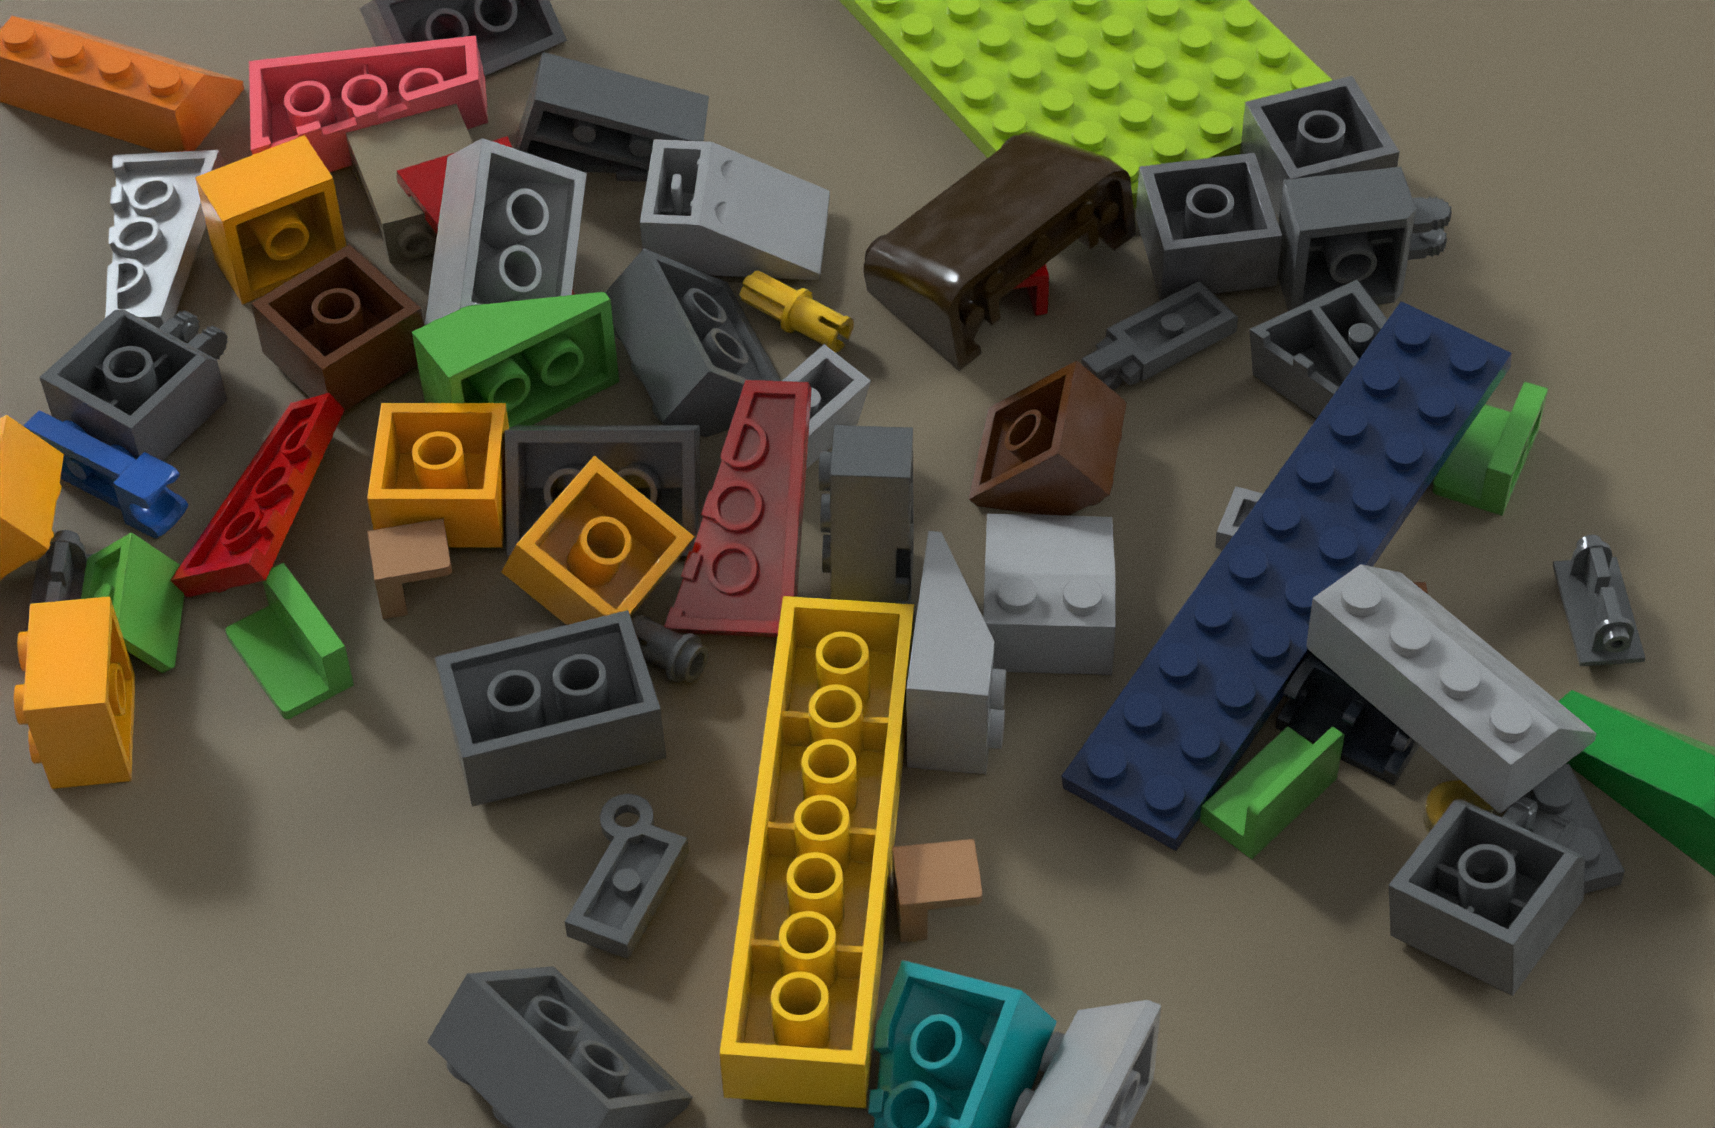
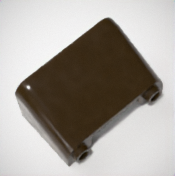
[863,131,1136,371]

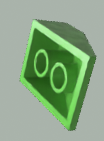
[412,292,620,428]

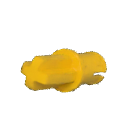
[739,271,854,353]

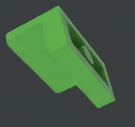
[1432,381,1548,516]
[81,532,184,673]
[225,562,354,719]
[1200,726,1344,859]

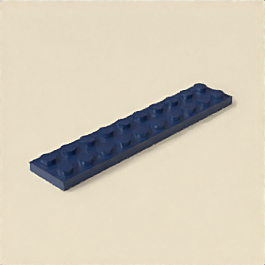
[1061,301,1512,851]

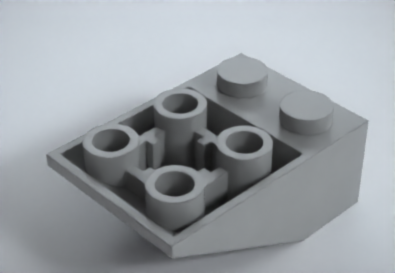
[640,139,830,280]

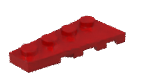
[170,393,345,597]

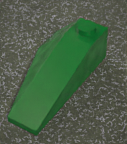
[1558,690,1715,876]

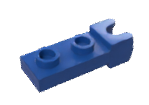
[23,410,188,538]

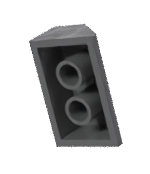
[359,0,567,76]
[605,248,781,437]
[505,425,700,556]
[435,610,666,807]
[427,966,693,1128]

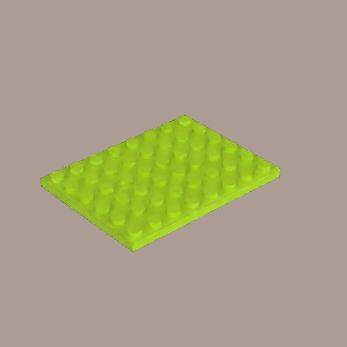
[839,0,1332,209]

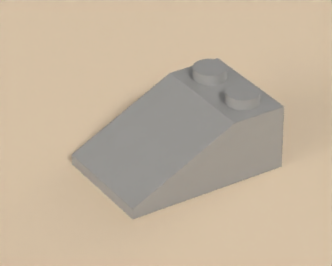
[983,514,1115,675]
[906,531,1006,774]

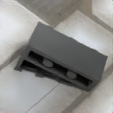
[514,52,709,182]
[1249,280,1388,419]

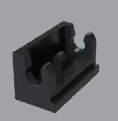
[1276,651,1420,785]

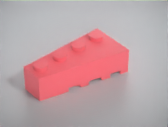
[249,35,488,173]

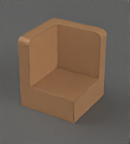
[367,518,452,619]
[892,839,982,942]

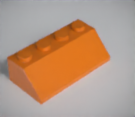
[0,16,244,153]

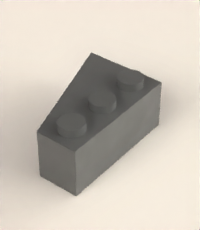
[819,425,914,604]

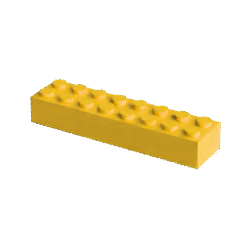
[719,596,914,1108]

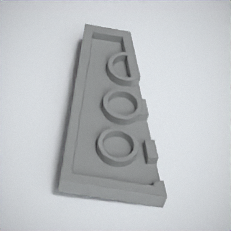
[105,150,226,328]

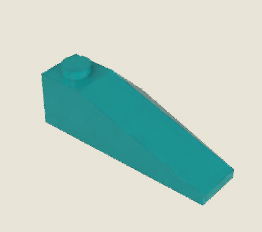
[868,960,1057,1128]

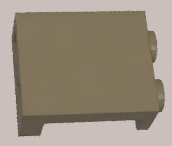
[346,104,473,264]

